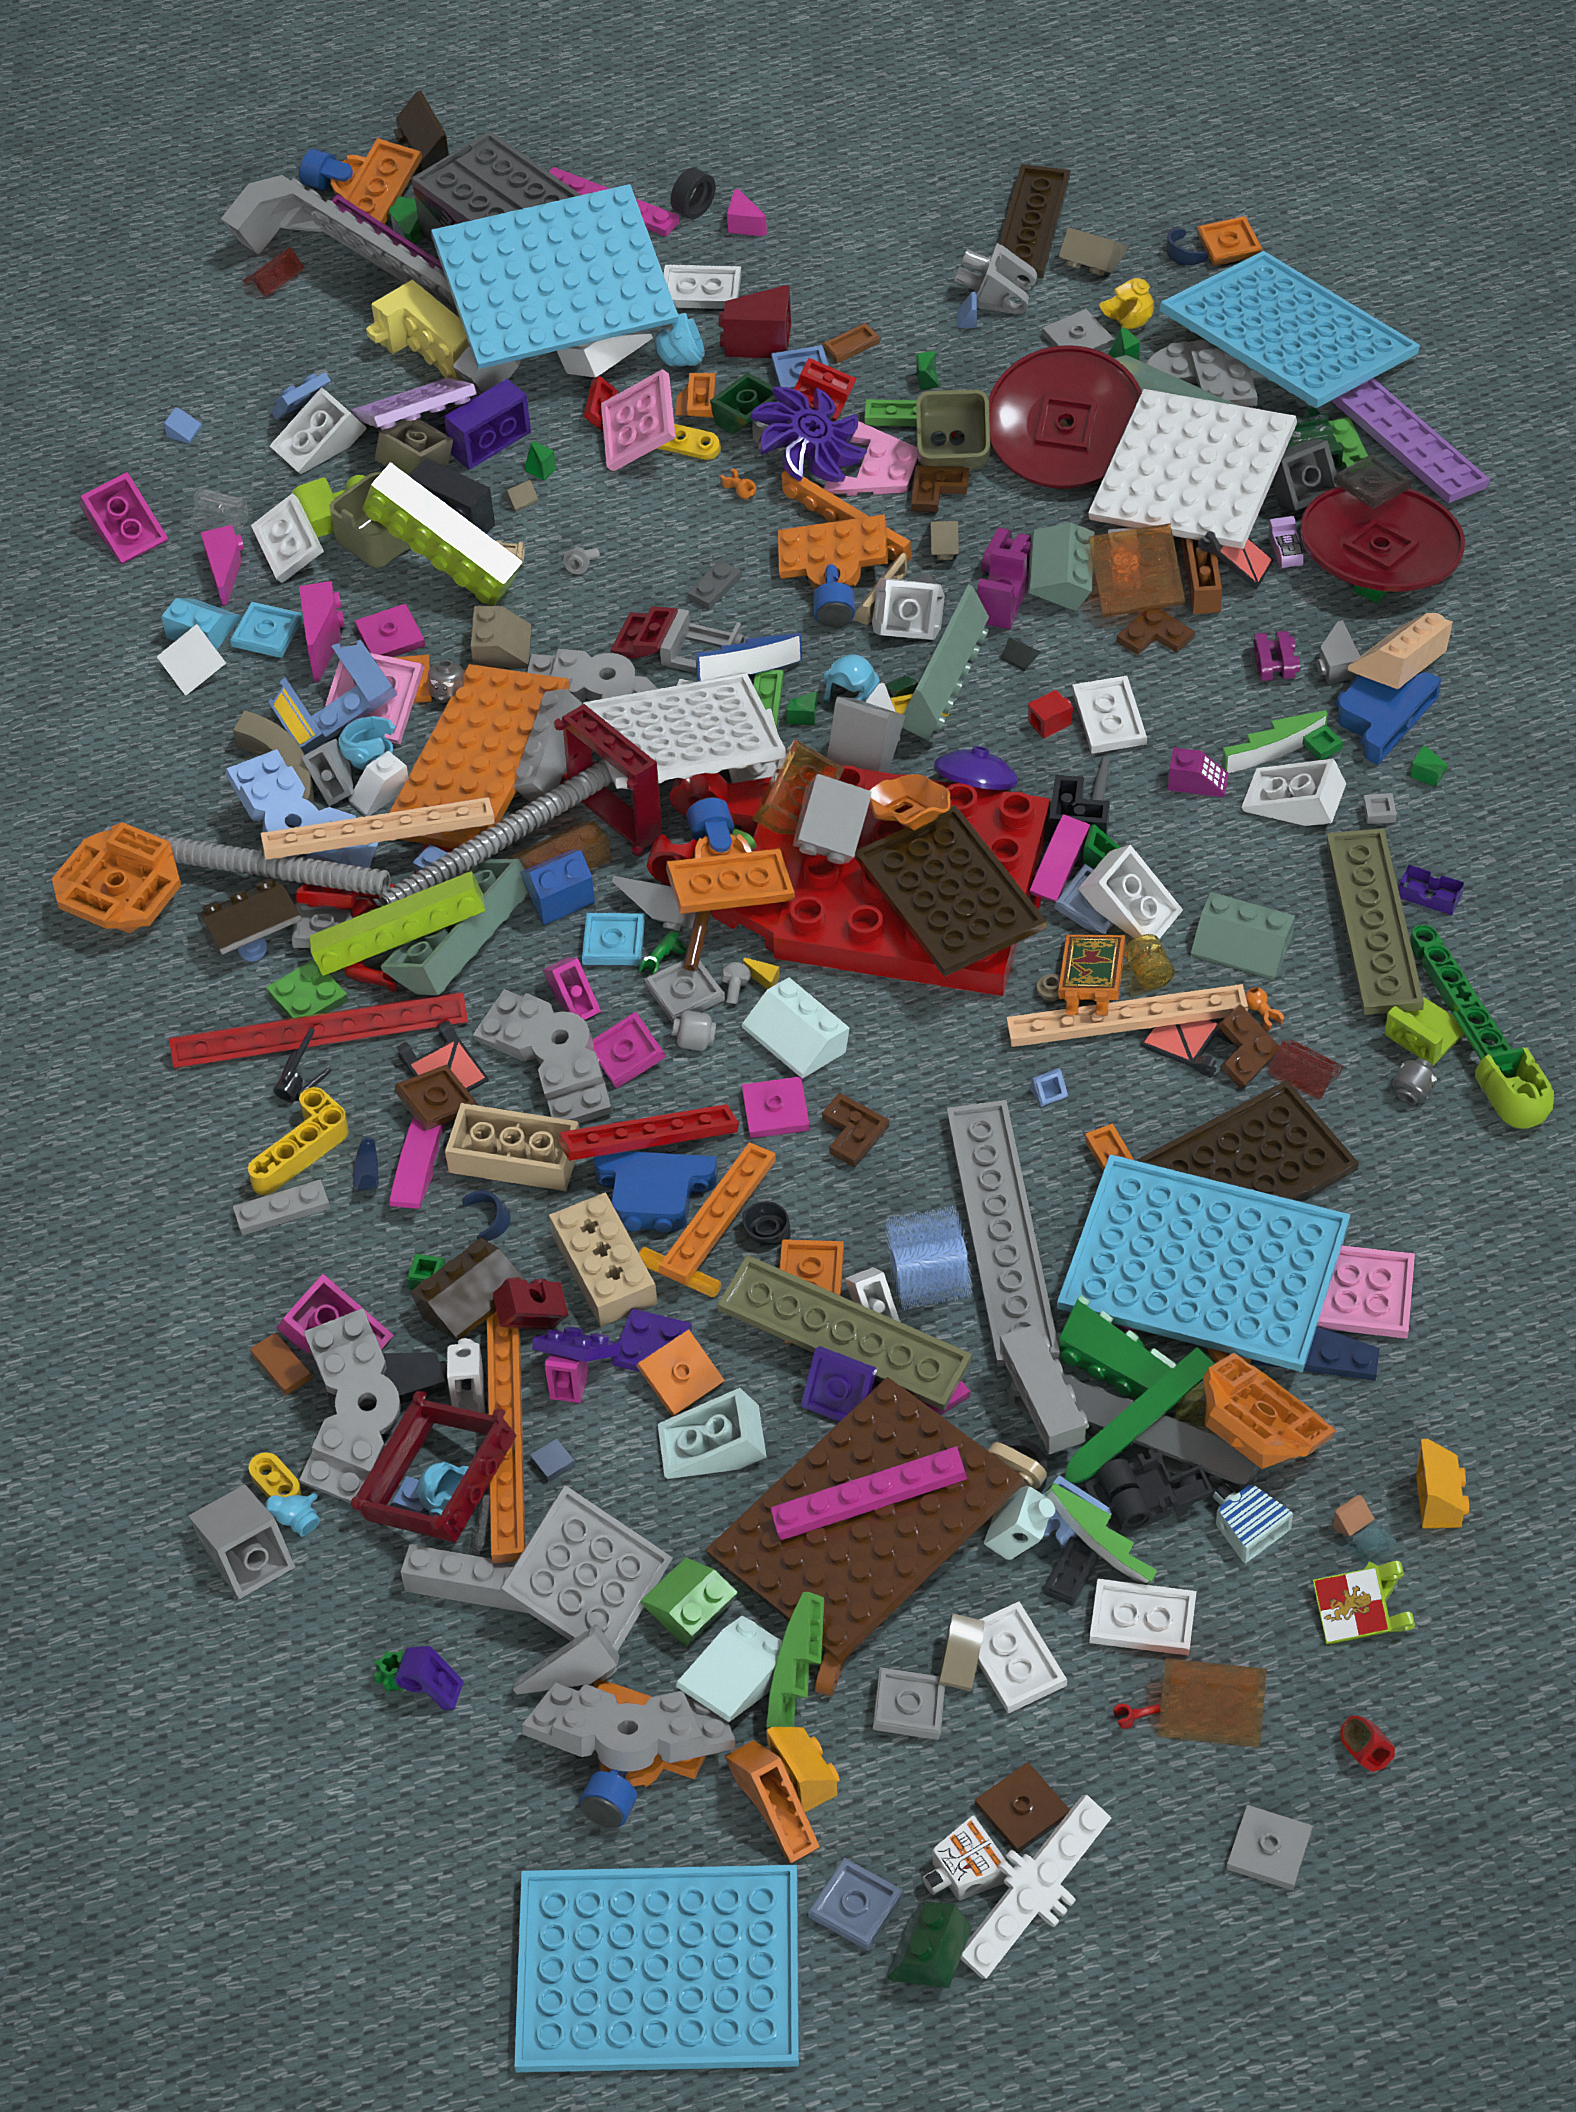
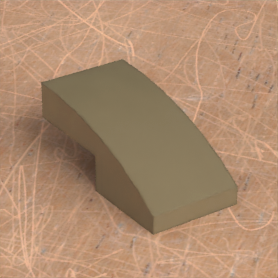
[938,1613,985,1691]

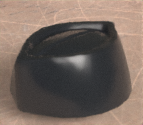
[742,1201,791,1245]

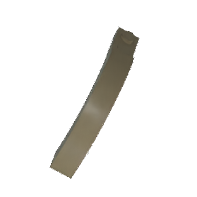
[233,710,314,852]

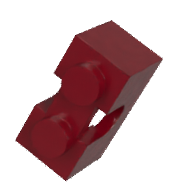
[492,1277,569,1330]

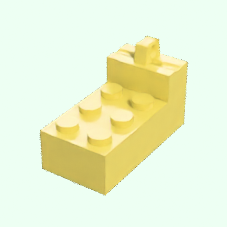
[366,280,469,381]

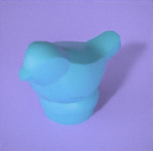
[265,1492,320,1537]

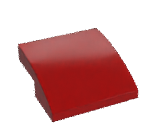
[794,358,857,422]

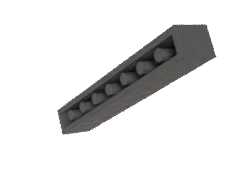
[1009,1375,1260,1493]

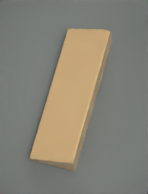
[853,553,907,625]

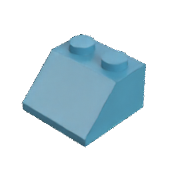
[161,598,241,650]

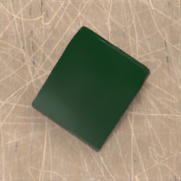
[885,675,919,698]

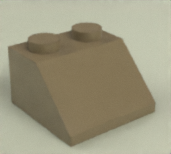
[1059,227,1128,276]
[471,606,532,668]

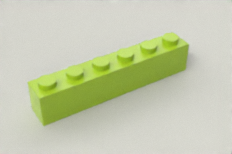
[310,871,486,976]

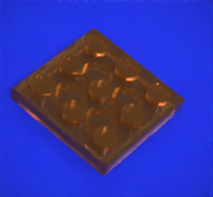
[1089,523,1185,617]

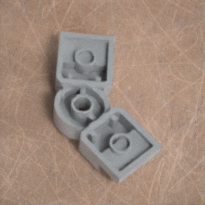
[527,649,658,703]
[473,989,613,1123]
[299,1308,401,1504]
[522,1682,735,1771]

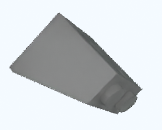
[826,697,906,773]
[793,774,872,864]
[188,1484,296,1600]

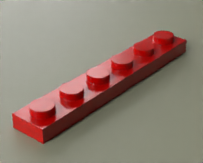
[558,1104,739,1161]

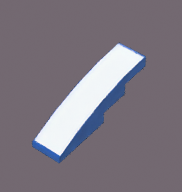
[695,633,802,682]

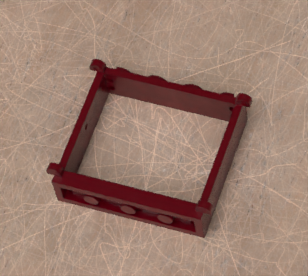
[554,704,662,856]
[351,1391,517,1542]

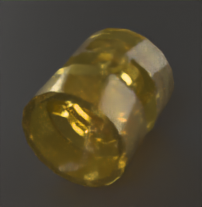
[1124,934,1175,990]

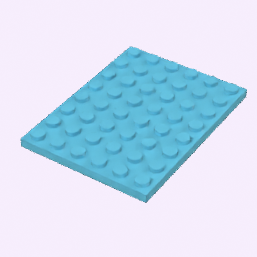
[431,184,679,369]
[1159,251,1420,408]
[1057,1154,1351,1372]
[514,1865,799,2073]

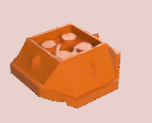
[52,822,181,933]
[1203,1353,1336,1469]

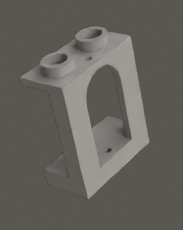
[660,609,745,673]

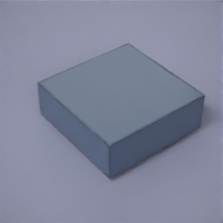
[530,1439,575,1483]

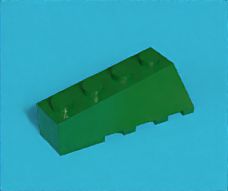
[1059,1295,1177,1415]

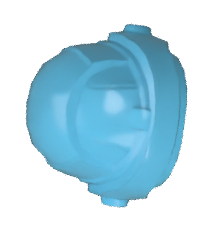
[655,313,705,366]
[824,654,880,703]
[339,716,396,770]
[416,1462,469,1516]

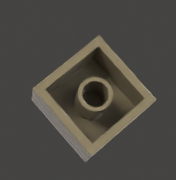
[375,419,453,475]

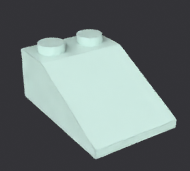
[658,1388,767,1479]
[676,1615,783,1722]

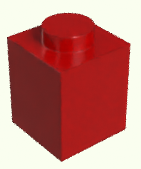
[1028,690,1073,739]

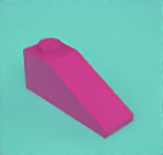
[201,525,244,606]

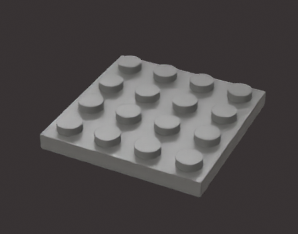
[498,1485,673,1652]

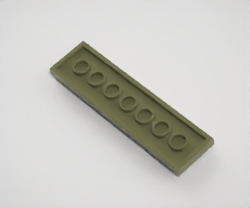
[1326,828,1424,1015]
[717,1255,972,1411]

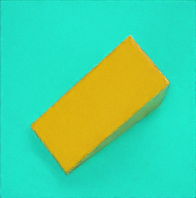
[743,958,780,989]

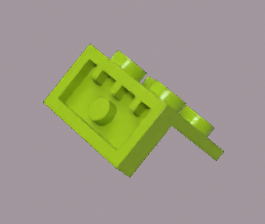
[1385,997,1464,1066]

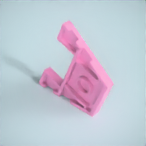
[824,421,919,496]

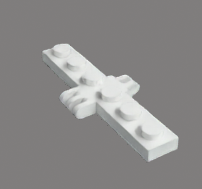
[960,1795,1111,1979]

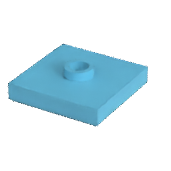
[230,602,303,658]
[582,913,645,966]

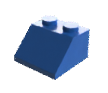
[520,849,595,925]

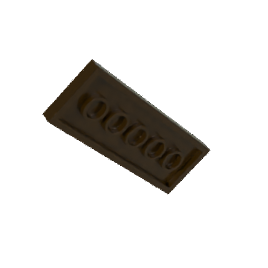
[999,164,1071,278]

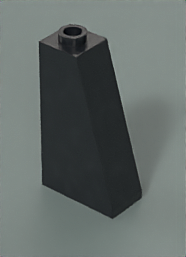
[326,1352,448,1415]

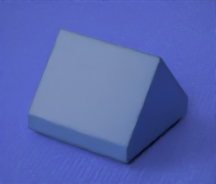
[1030,1068,1069,1107]

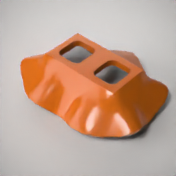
[869,774,951,830]

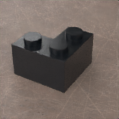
[1049,775,1110,844]

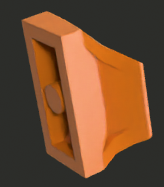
[675,373,716,417]

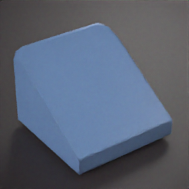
[957,292,977,328]
[164,407,202,444]

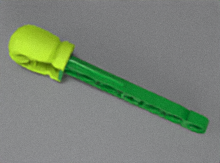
[1410,924,1554,1129]

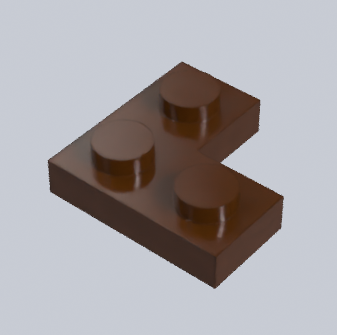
[911,465,969,512]
[1117,605,1195,655]
[1217,1004,1281,1088]
[822,1092,889,1167]

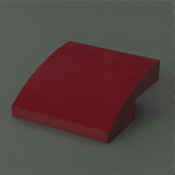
[610,606,678,659]

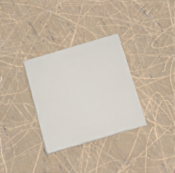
[157,624,226,696]

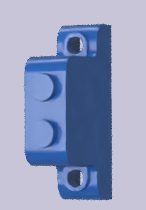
[1335,672,1441,765]
[594,1151,718,1233]

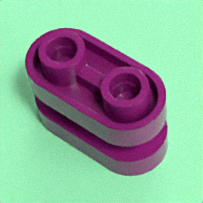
[981,527,1031,574]
[1253,631,1300,681]

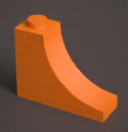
[724,1740,820,1863]

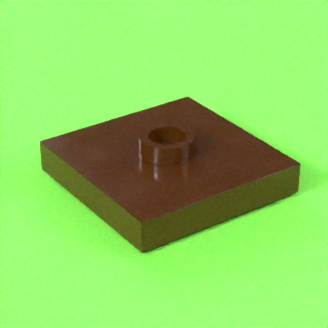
[394,1064,478,1131]
[975,1762,1070,1854]

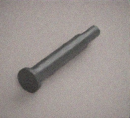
[1092,756,1110,801]

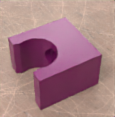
[978,547,1027,630]

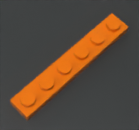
[782,470,911,563]
[659,1142,776,1285]

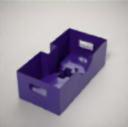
[1398,865,1464,915]

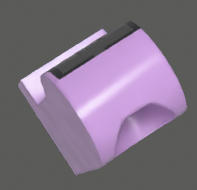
[1268,516,1303,569]

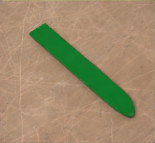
[1065,1347,1215,1485]

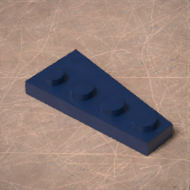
[1251,1326,1380,1381]

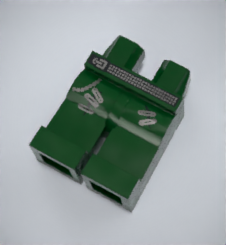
[1283,408,1344,468]

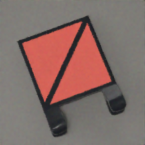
[1198,531,1274,589]
[1140,1019,1234,1078]
[397,1020,489,1092]

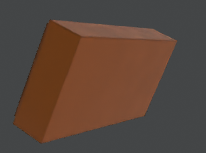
[822,323,880,364]
[250,1332,312,1396]

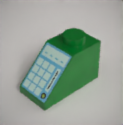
[388,196,422,245]

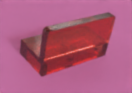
[243,247,305,297]
[1269,1040,1344,1099]

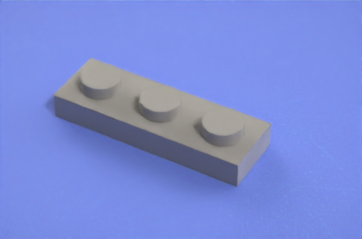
[233,1179,330,1236]

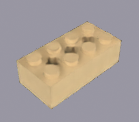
[445,1103,579,1191]
[549,1192,658,1327]

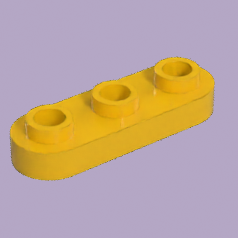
[657,424,721,460]

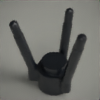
[273,1028,331,1102]

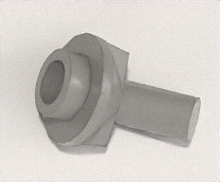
[563,547,600,574]
[721,962,751,1004]

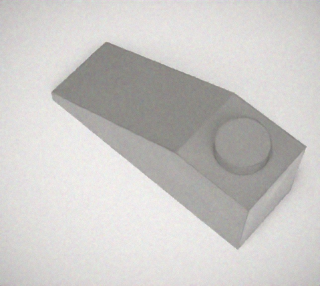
[612,876,696,932]
[513,1624,620,1695]

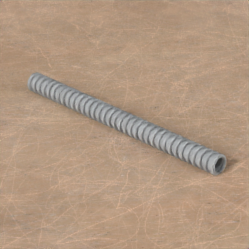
[379,759,614,906]
[104,827,391,896]

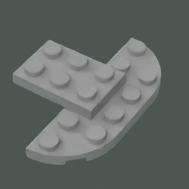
[1146,340,1265,407]

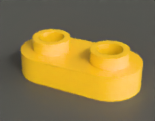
[249,1453,301,1498]

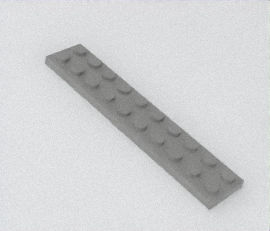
[947,1100,1060,1367]

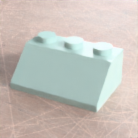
[742,977,850,1078]

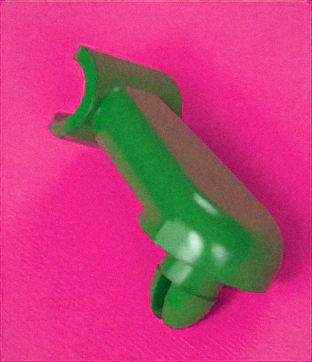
[637,931,687,975]

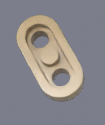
[988,1442,1047,1489]

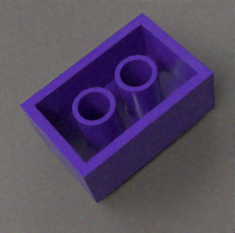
[444,379,531,470]

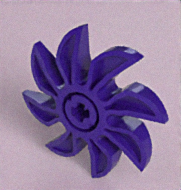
[749,387,867,482]

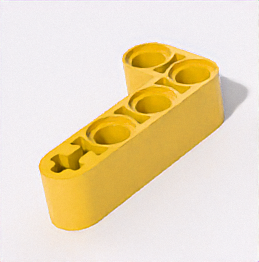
[248,1087,349,1195]

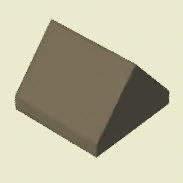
[502,480,539,512]

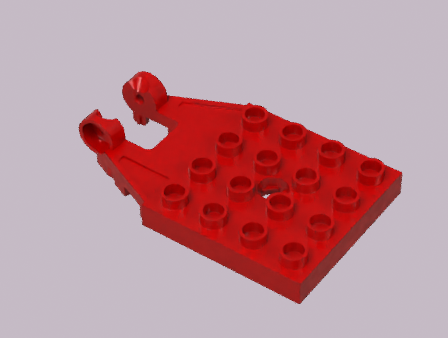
[646,763,1050,996]

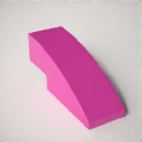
[1030,814,1090,903]

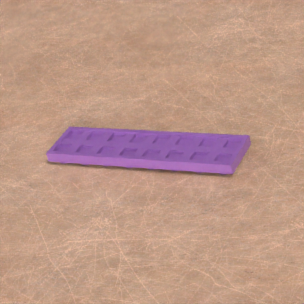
[1331,378,1490,503]

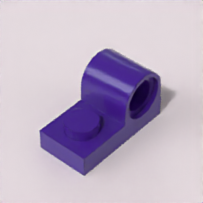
[395,1646,464,1710]

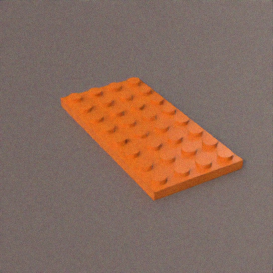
[389,664,571,849]

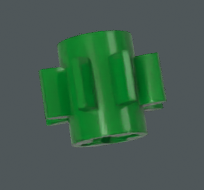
[373,1650,404,1692]

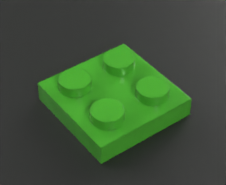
[266,959,348,1019]

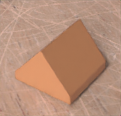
[1333,1495,1375,1536]

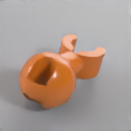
[720,469,756,500]
[1245,987,1284,1031]

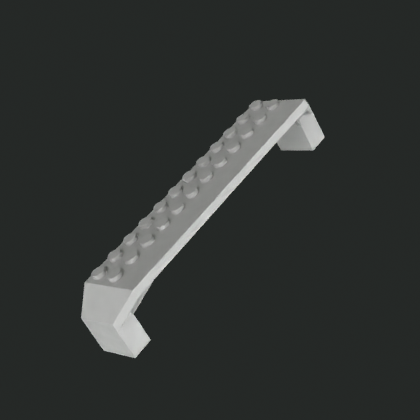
[221,175,521,395]

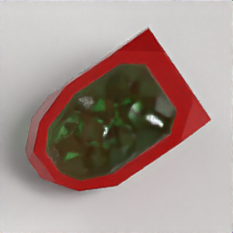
[1340,1715,1395,1772]

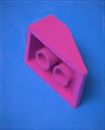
[80,472,168,564]
[299,581,345,682]
[276,1274,394,1356]

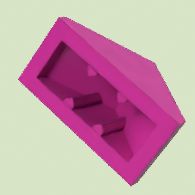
[727,189,767,236]

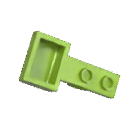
[291,475,366,538]

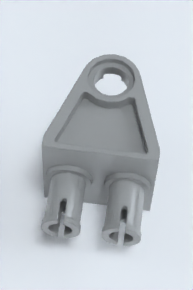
[953,243,1037,314]

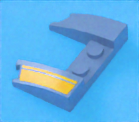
[268,640,398,755]

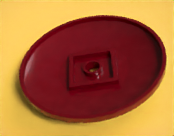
[988,345,1142,489]
[1300,482,1465,592]

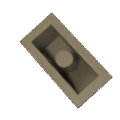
[930,521,959,560]

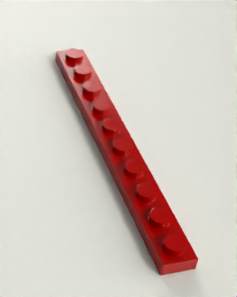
[169,992,468,1068]

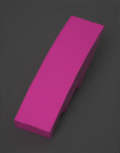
[390,1117,445,1209]

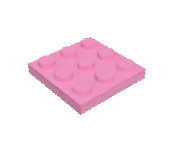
[601,369,675,471]
[325,653,424,744]
[1317,1246,1415,1339]

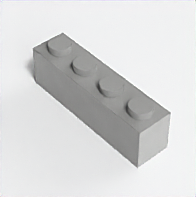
[514,689,583,803]
[1000,1324,1089,1454]
[401,1544,528,1613]

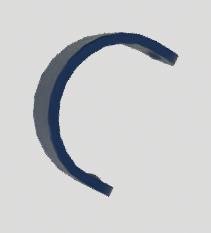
[1167,228,1208,265]
[353,1137,379,1191]
[462,1190,511,1241]

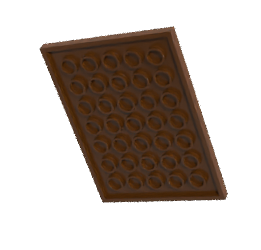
[705,1377,1025,1663]

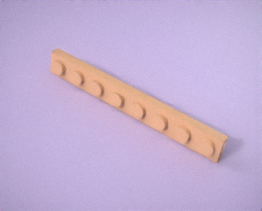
[261,797,495,860]
[1007,984,1248,1047]

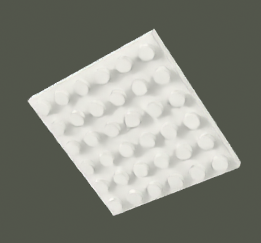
[1088,389,1297,549]
[583,673,786,789]

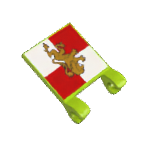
[1313,1561,1415,1644]

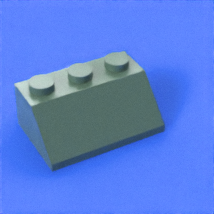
[1027,522,1095,610]
[1191,892,1295,980]

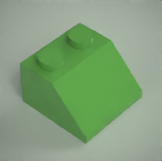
[640,1557,738,1648]

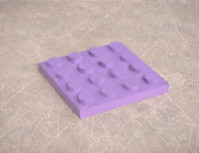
[351,377,477,430]

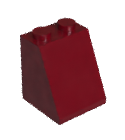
[718,285,792,358]

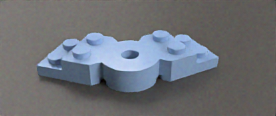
[225,749,379,869]

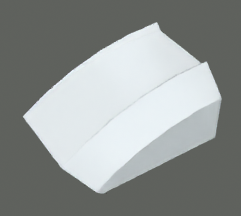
[872,578,945,640]

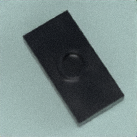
[1043,1537,1100,1607]

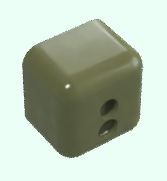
[916,389,990,469]
[330,472,410,568]

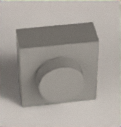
[1363,793,1397,824]

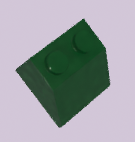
[710,372,778,434]
[887,1901,972,1988]

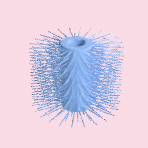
[885,1206,972,1310]

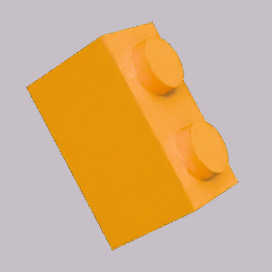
[1416,1439,1469,1528]
[767,1727,840,1812]

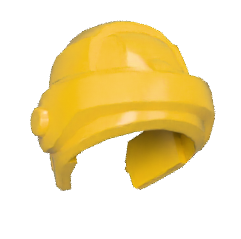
[1099,278,1154,330]

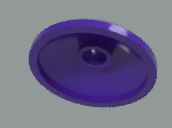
[933,746,1018,790]

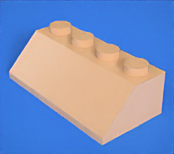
[1348,613,1453,689]

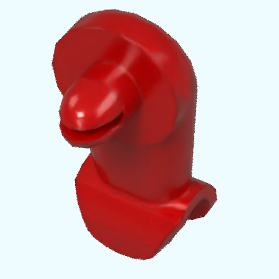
[344,960,397,992]

